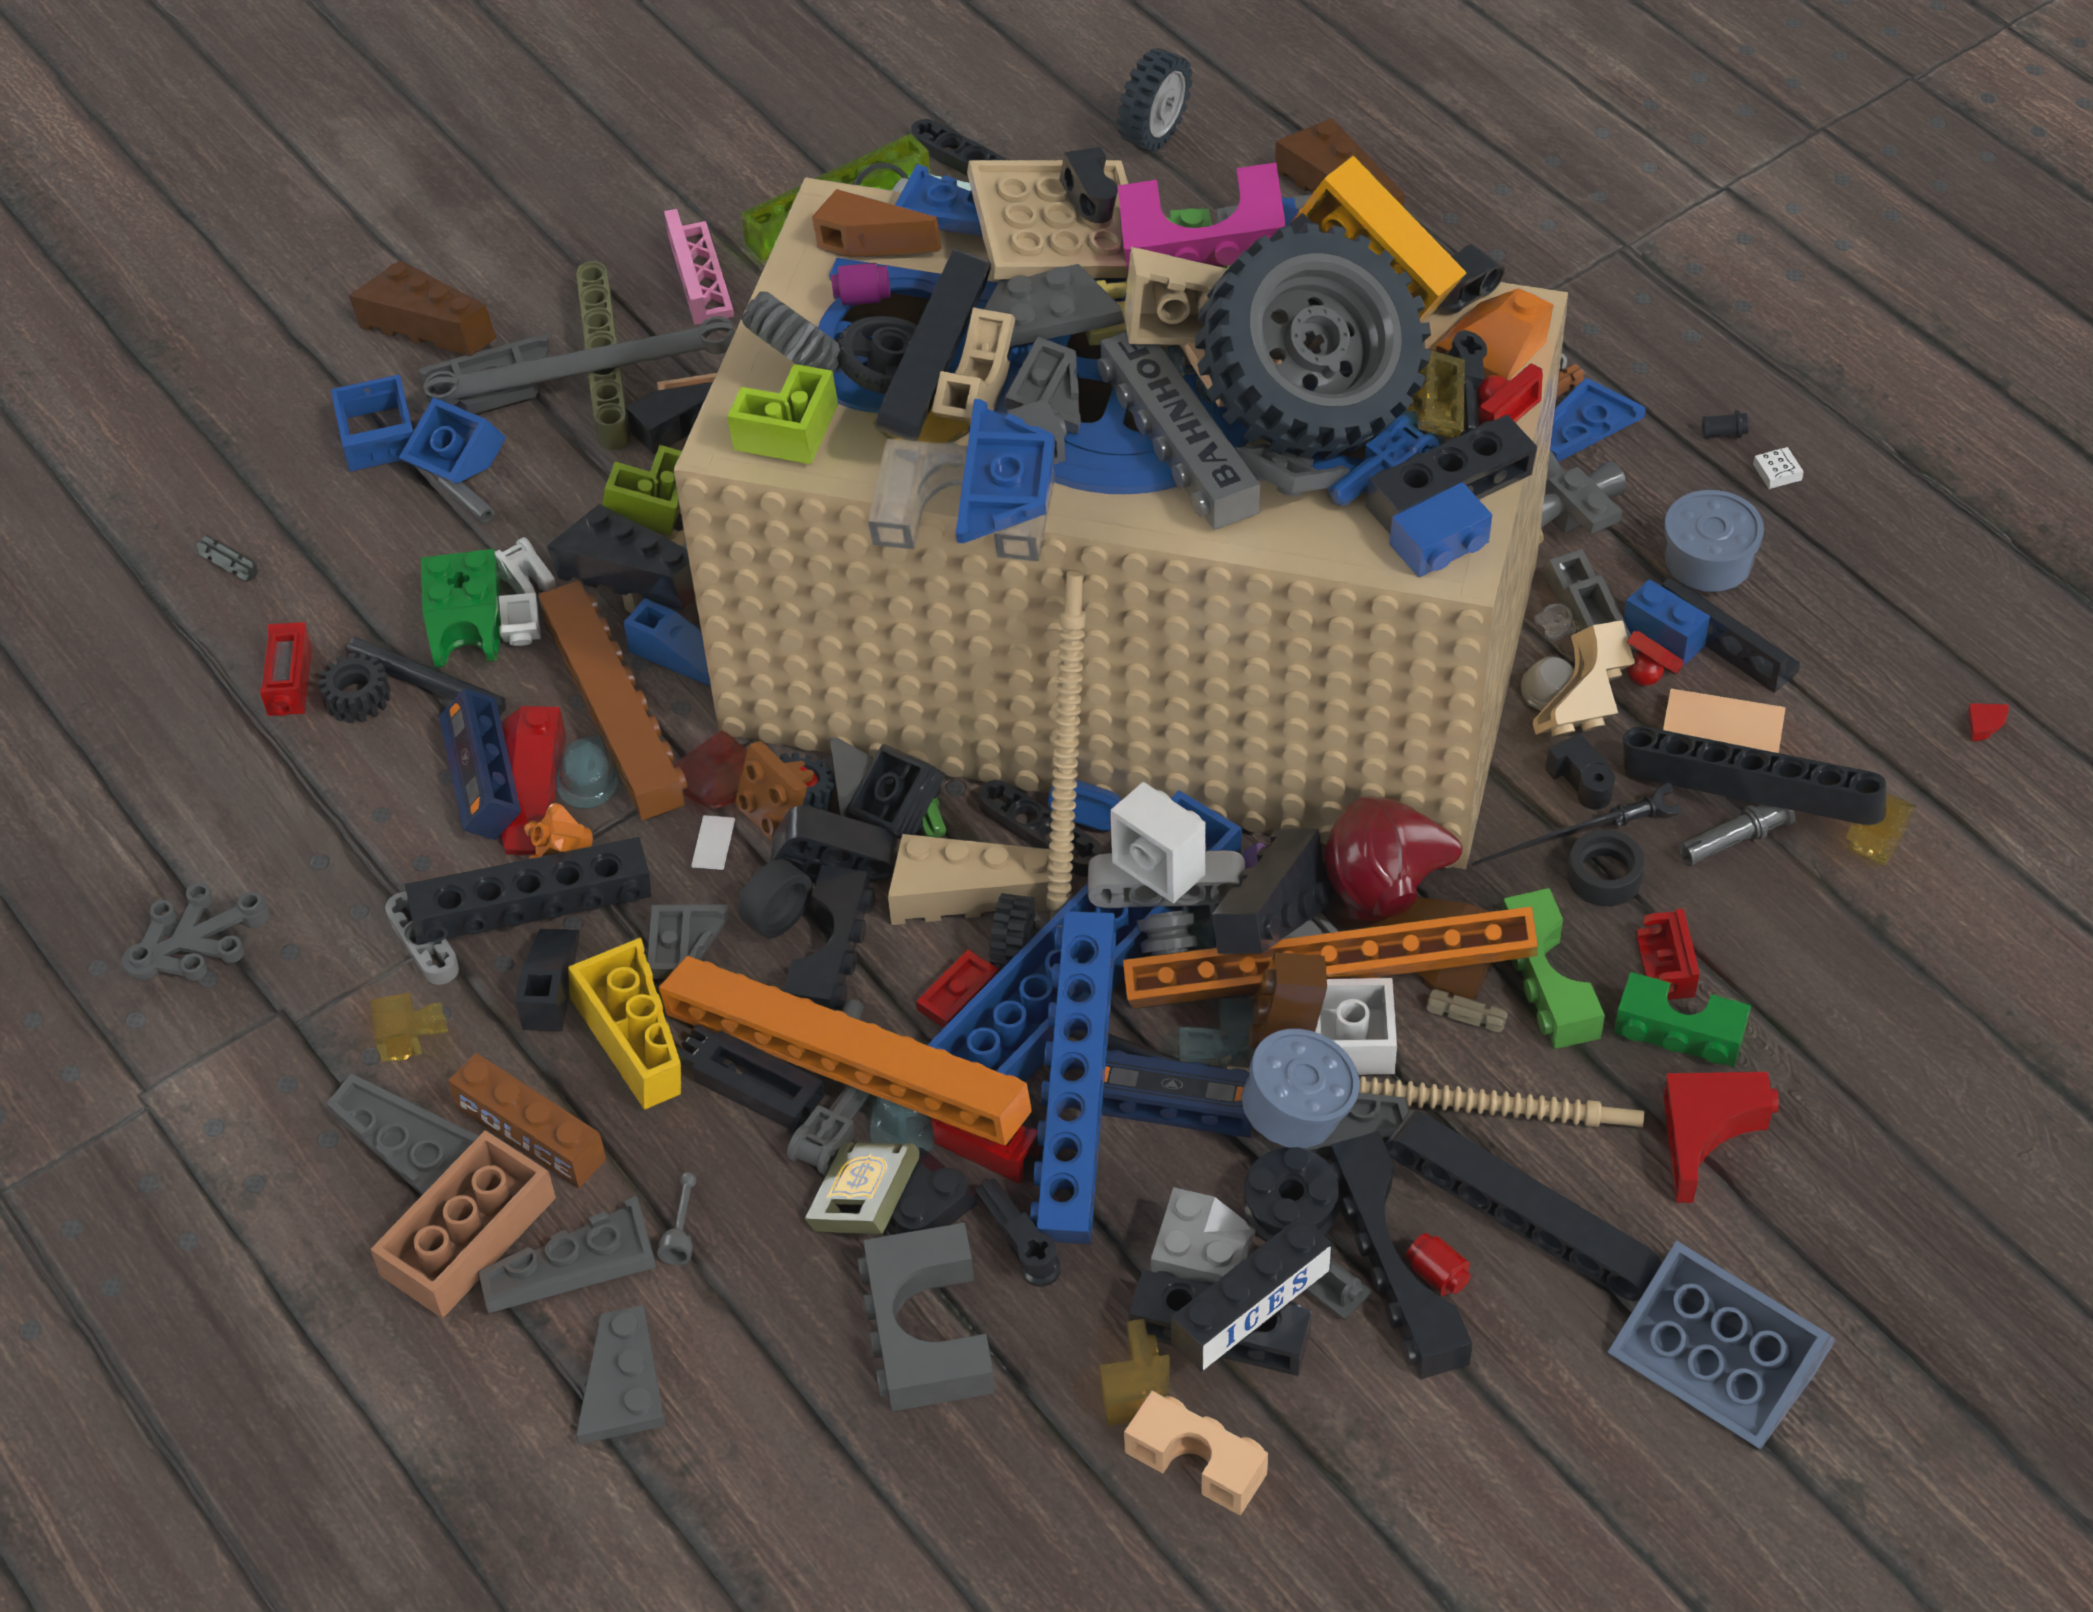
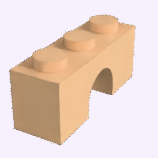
[1124,1391,1268,1516]

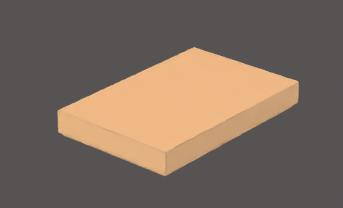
[1663,689,1786,753]

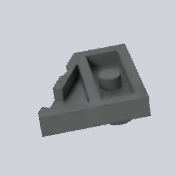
[647,904,729,979]

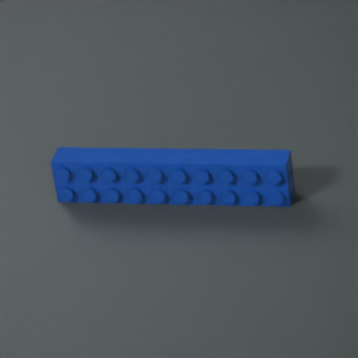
[927,790,1242,1082]

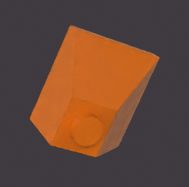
[1436,288,1554,380]

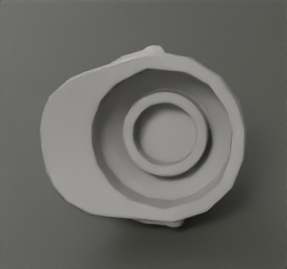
[1520,656,1574,711]

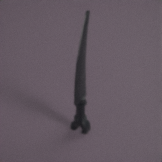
[1471,783,1682,866]

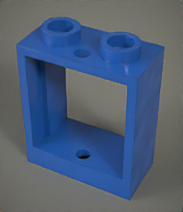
[331,374,414,471]

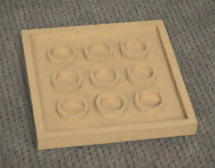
[967,160,1128,279]

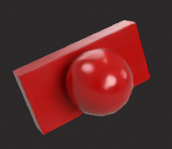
[1476,363,1543,426]
[1627,631,1684,686]

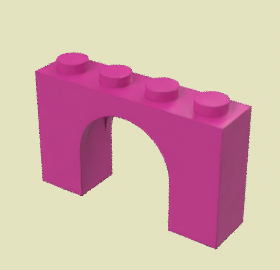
[1117,162,1286,272]

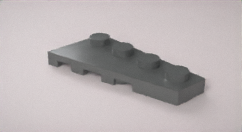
[327,1074,479,1195]

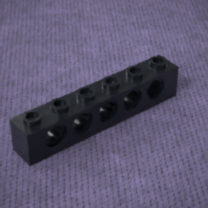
[405,837,651,945]

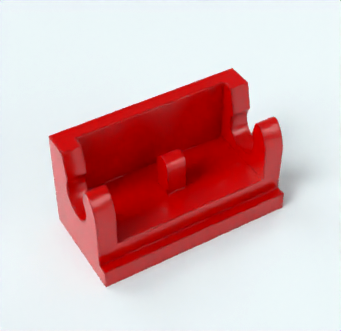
[1636,908,1700,1000]

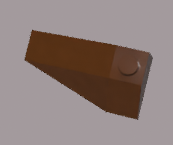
[1338,897,1494,1000]

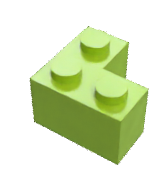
[727,364,838,464]
[602,445,682,536]

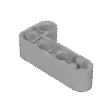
[1088,850,1245,924]

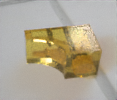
[1407,351,1465,438]

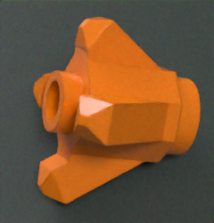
[524,802,593,859]

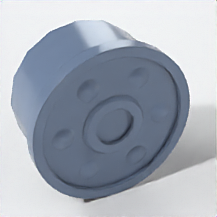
[1664,490,1764,592]
[1241,1029,1360,1148]

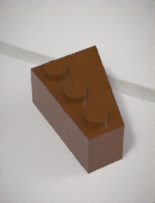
[1248,952,1327,1051]

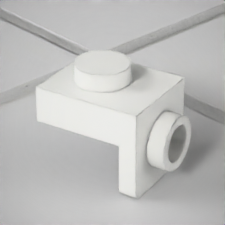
[499,592,541,646]

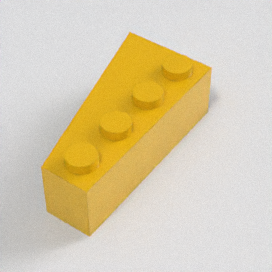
[568,937,681,1110]

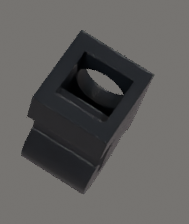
[1059,147,1118,223]
[1545,733,1615,810]

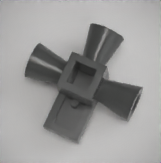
[1541,450,1626,534]

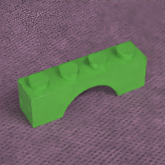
[1502,888,1605,1049]

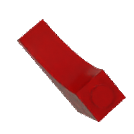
[1662,1072,1779,1203]

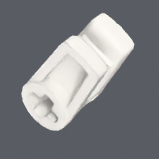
[495,537,556,594]

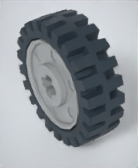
[1117,48,1193,151]

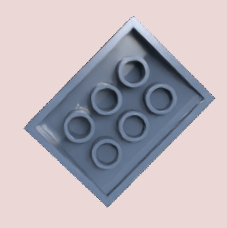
[1608,1240,1836,1449]

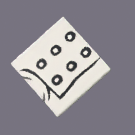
[1753,447,1804,489]

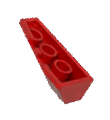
[501,706,566,855]

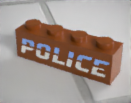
[448,1053,606,1188]

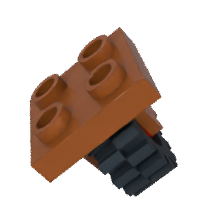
[735,741,835,842]

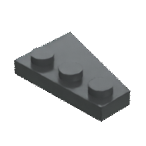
[576,1305,666,1445]

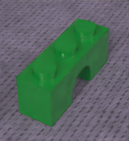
[1614,972,1751,1067]

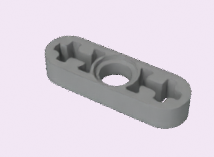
[385,892,459,985]

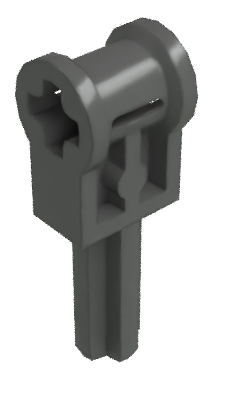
[787,1085,870,1175]

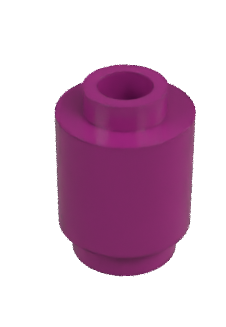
[831,262,890,306]

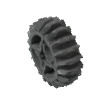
[741,291,841,374]

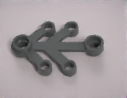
[122,883,271,981]

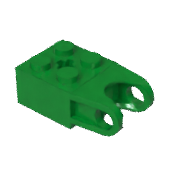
[421,549,502,669]

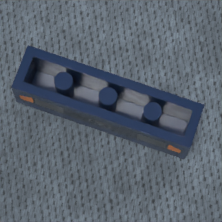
[439,688,521,840]
[1102,1050,1253,1138]

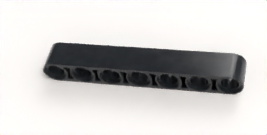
[875,249,991,442]
[1622,726,1887,825]
[1385,1110,1662,1301]

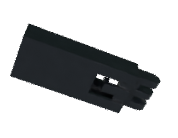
[676,1024,825,1132]

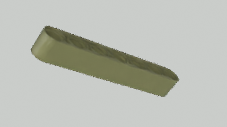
[576,261,630,450]

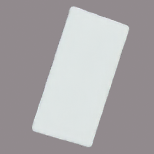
[691,815,735,870]

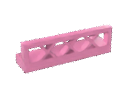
[664,209,734,325]

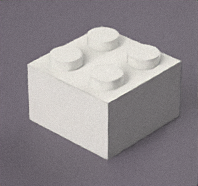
[1111,782,1205,904]
[1315,978,1397,1075]

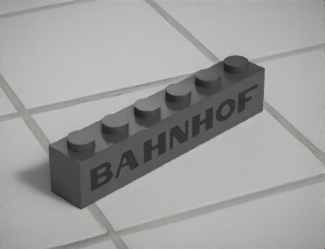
[1097,331,1260,530]

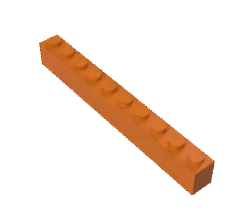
[1123,907,1538,1009]
[659,956,1032,1146]

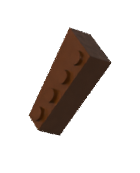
[1275,118,1404,207]
[348,260,496,356]

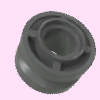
[1137,911,1198,956]

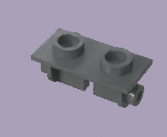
[1305,1259,1373,1321]

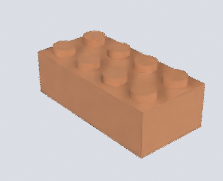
[370,1130,556,1319]

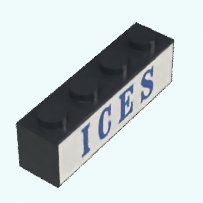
[1171,1215,1332,1372]

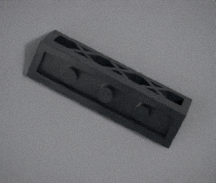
[1661,578,1800,693]

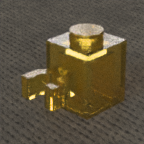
[370,992,448,1062]

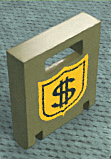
[805,1142,919,1234]

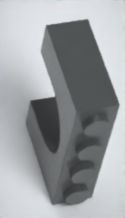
[857,1223,995,1412]

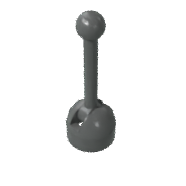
[657,1172,697,1265]

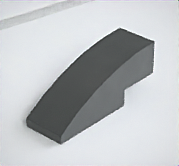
[1543,549,1631,639]

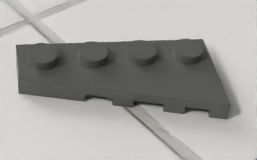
[478,1195,656,1313]

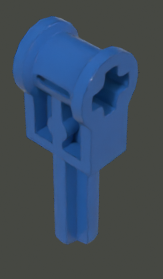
[1328,415,1439,506]

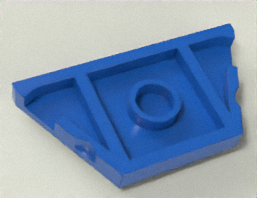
[956,399,1055,543]

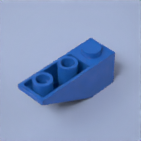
[624,598,711,687]

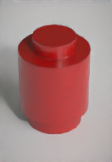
[1405,1233,1471,1296]

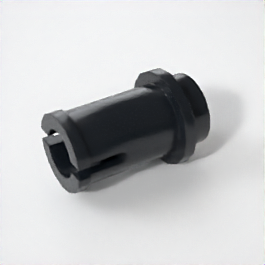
[1702,410,1749,439]

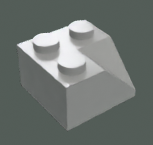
[1151,1187,1256,1283]

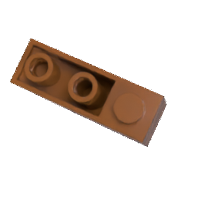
[812,189,942,257]

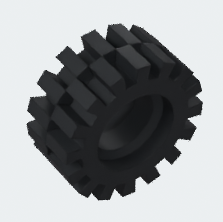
[318,653,391,723]
[989,893,1036,966]

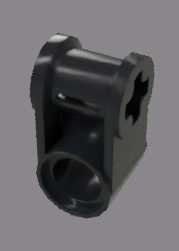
[1436,244,1505,314]

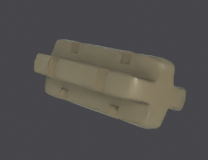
[1427,989,1508,1032]

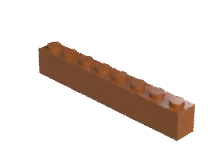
[538,580,687,821]

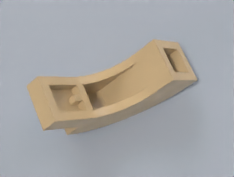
[932,308,1016,423]

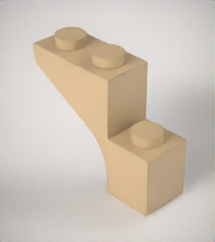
[1533,620,1635,737]

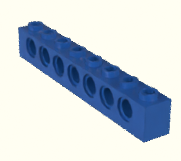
[1030,911,1117,1244]

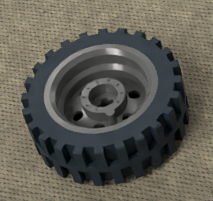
[1195,223,1431,460]

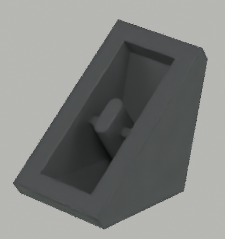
[830,737,874,818]

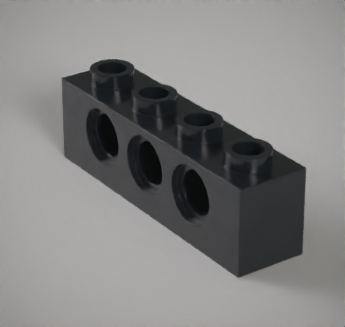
[1365,414,1537,534]
[1129,1270,1312,1376]

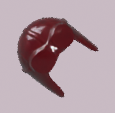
[1325,796,1463,921]

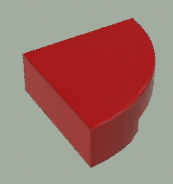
[1967,703,2009,741]

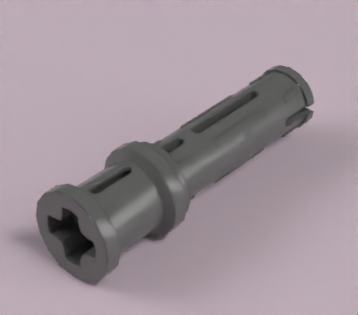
[1679,804,1795,866]

